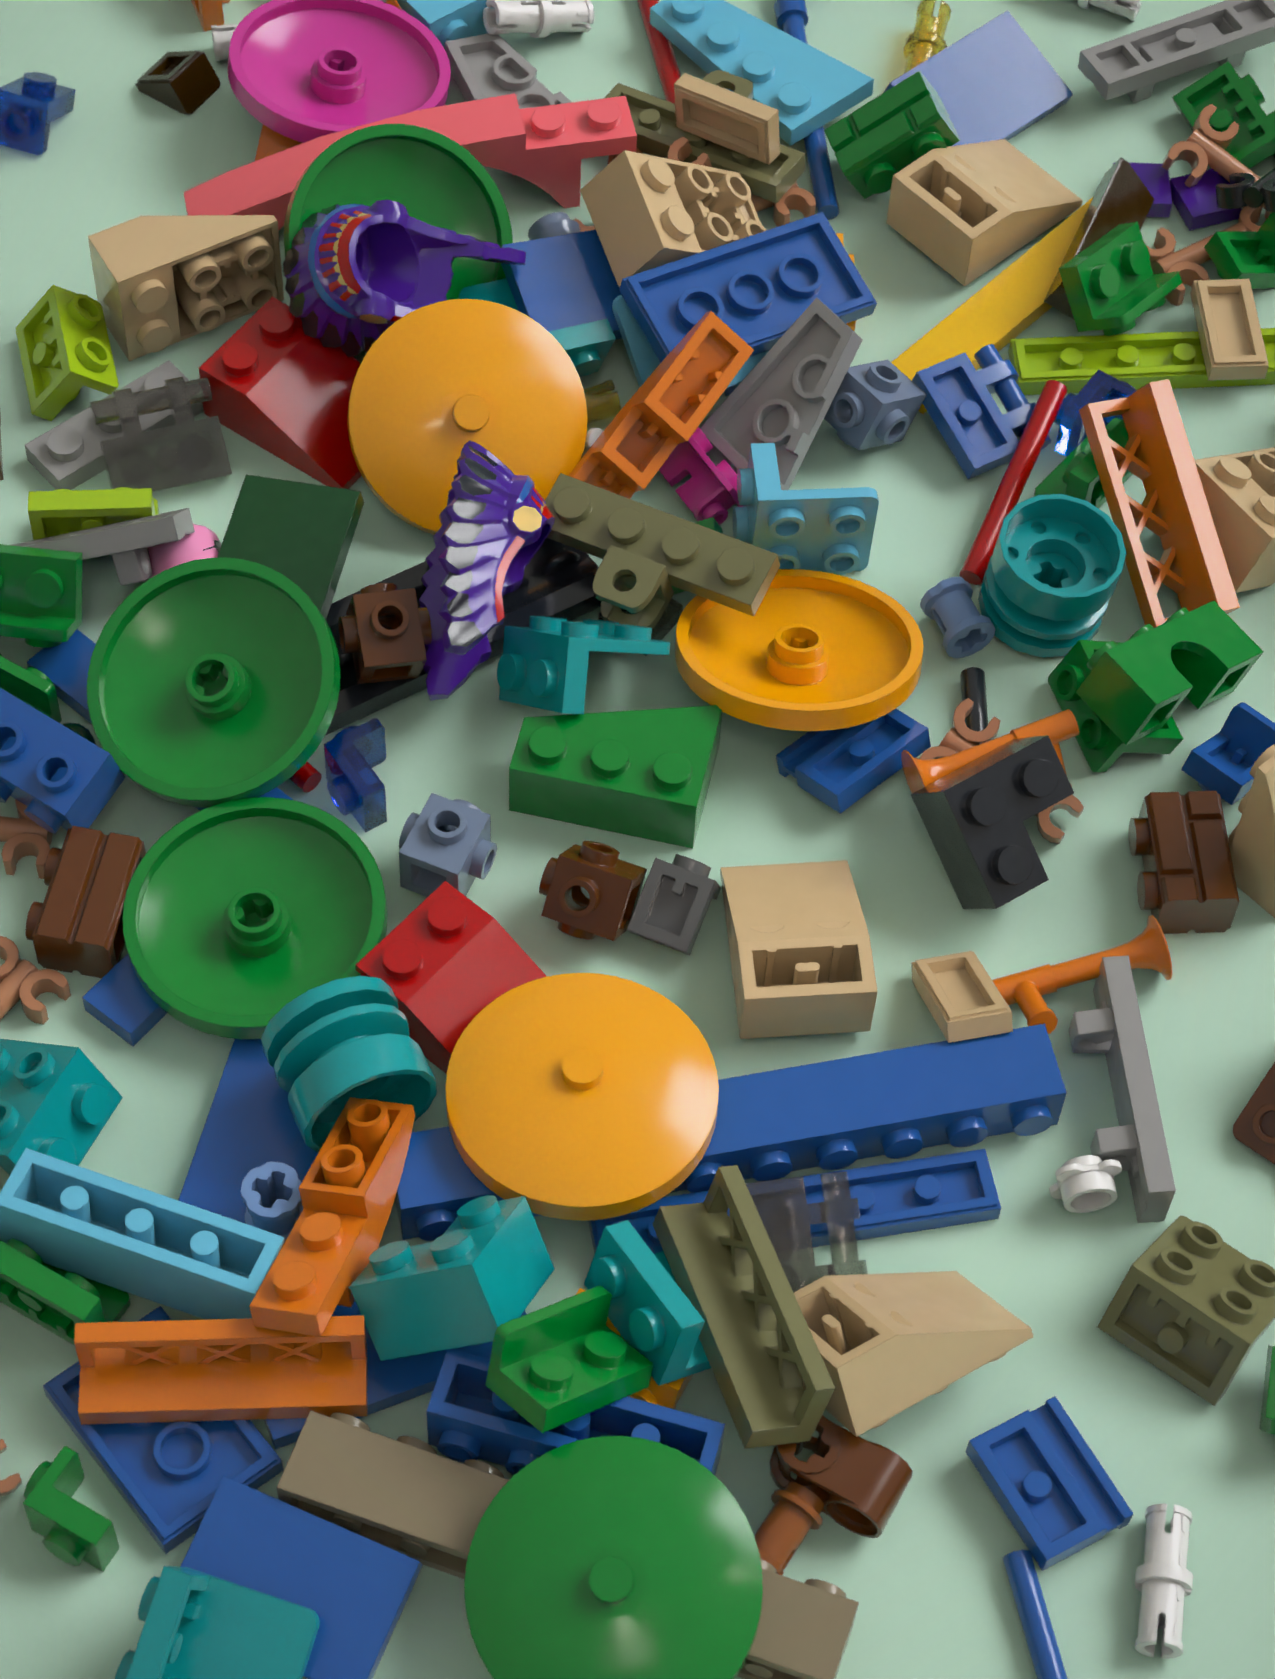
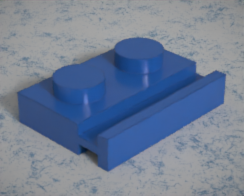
[776,709,931,814]
[965,1396,1134,1571]

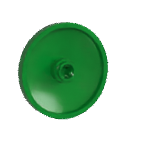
[283,124,513,353]
[87,557,341,808]
[123,797,388,1039]
[464,1436,763,1679]

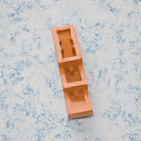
[569,311,754,499]

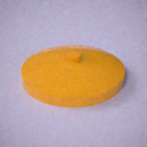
[347,299,588,535]
[675,569,923,731]
[445,973,719,1221]

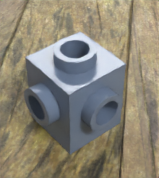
[824,359,927,451]
[399,793,497,897]

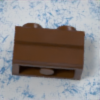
[1128,791,1240,934]
[25,826,146,978]

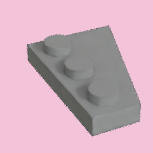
[444,33,571,109]
[700,298,863,490]

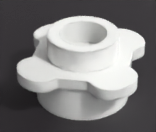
[1049,1155,1122,1213]

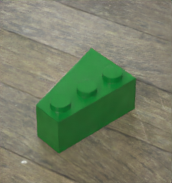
[509,705,722,849]

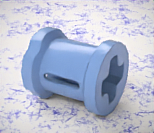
[920,577,996,658]
[240,1161,303,1241]

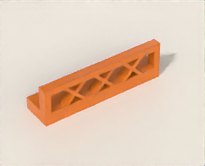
[1079,379,1240,628]
[74,1315,367,1425]

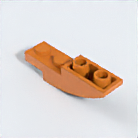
[249,1097,415,1337]

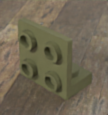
[1097,1215,1275,1406]

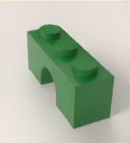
[1076,600,1263,745]

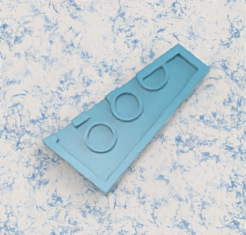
[650,0,874,146]

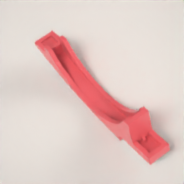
[184,93,637,231]

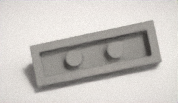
[25,360,204,490]

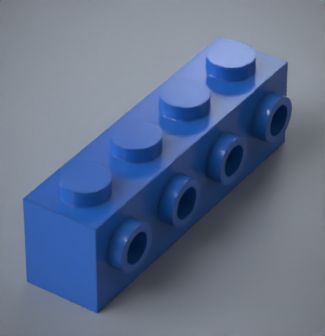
[0,688,125,834]
[426,1348,725,1476]

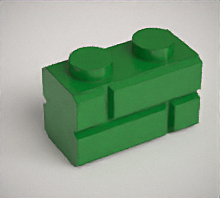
[824,71,960,199]

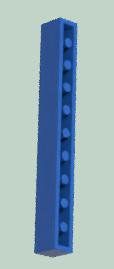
[395,1024,1067,1241]

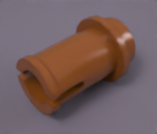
[754,1482,825,1576]

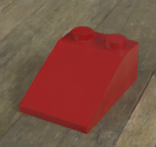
[199,296,362,489]
[355,881,547,1074]

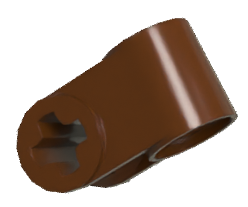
[769,1415,913,1538]

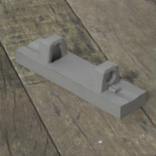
[1078,0,1275,103]
[12,508,195,585]
[1069,955,1176,1223]

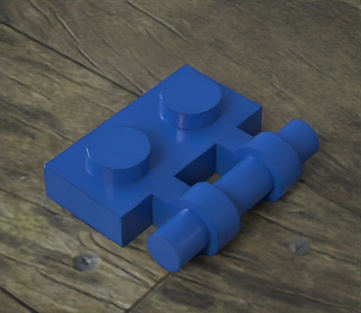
[912,344,1052,479]

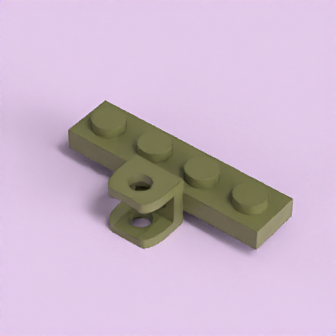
[604,70,806,204]
[545,473,780,629]

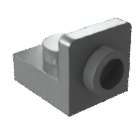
[627,854,721,955]

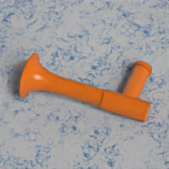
[901,709,1079,793]
[992,915,1172,1034]

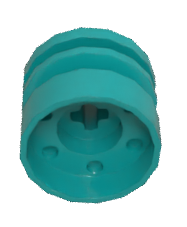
[978,494,1126,658]
[261,976,437,1153]

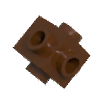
[338,583,432,685]
[539,841,647,941]

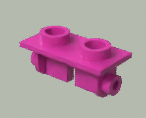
[659,427,743,525]

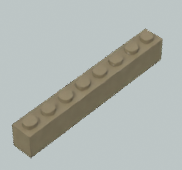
[277,1410,859,1679]

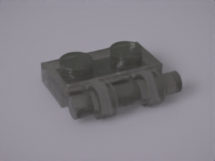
[90,376,232,493]
[746,1171,868,1293]

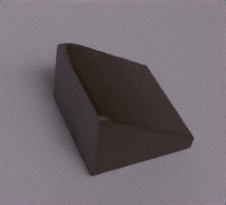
[135,51,221,114]

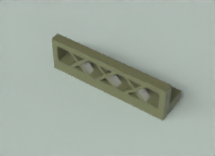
[652,1165,835,1449]

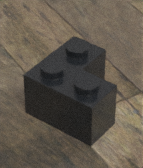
[911,735,1074,909]

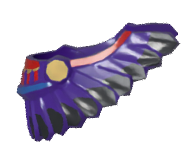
[283,200,526,357]
[419,440,555,701]

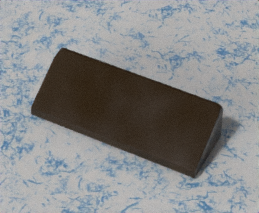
[1044,157,1155,320]

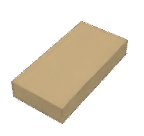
[674,73,780,165]
[1190,279,1269,380]
[911,951,1013,1043]

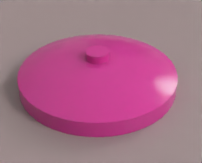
[227,0,451,143]

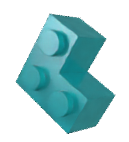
[350,1195,555,1361]

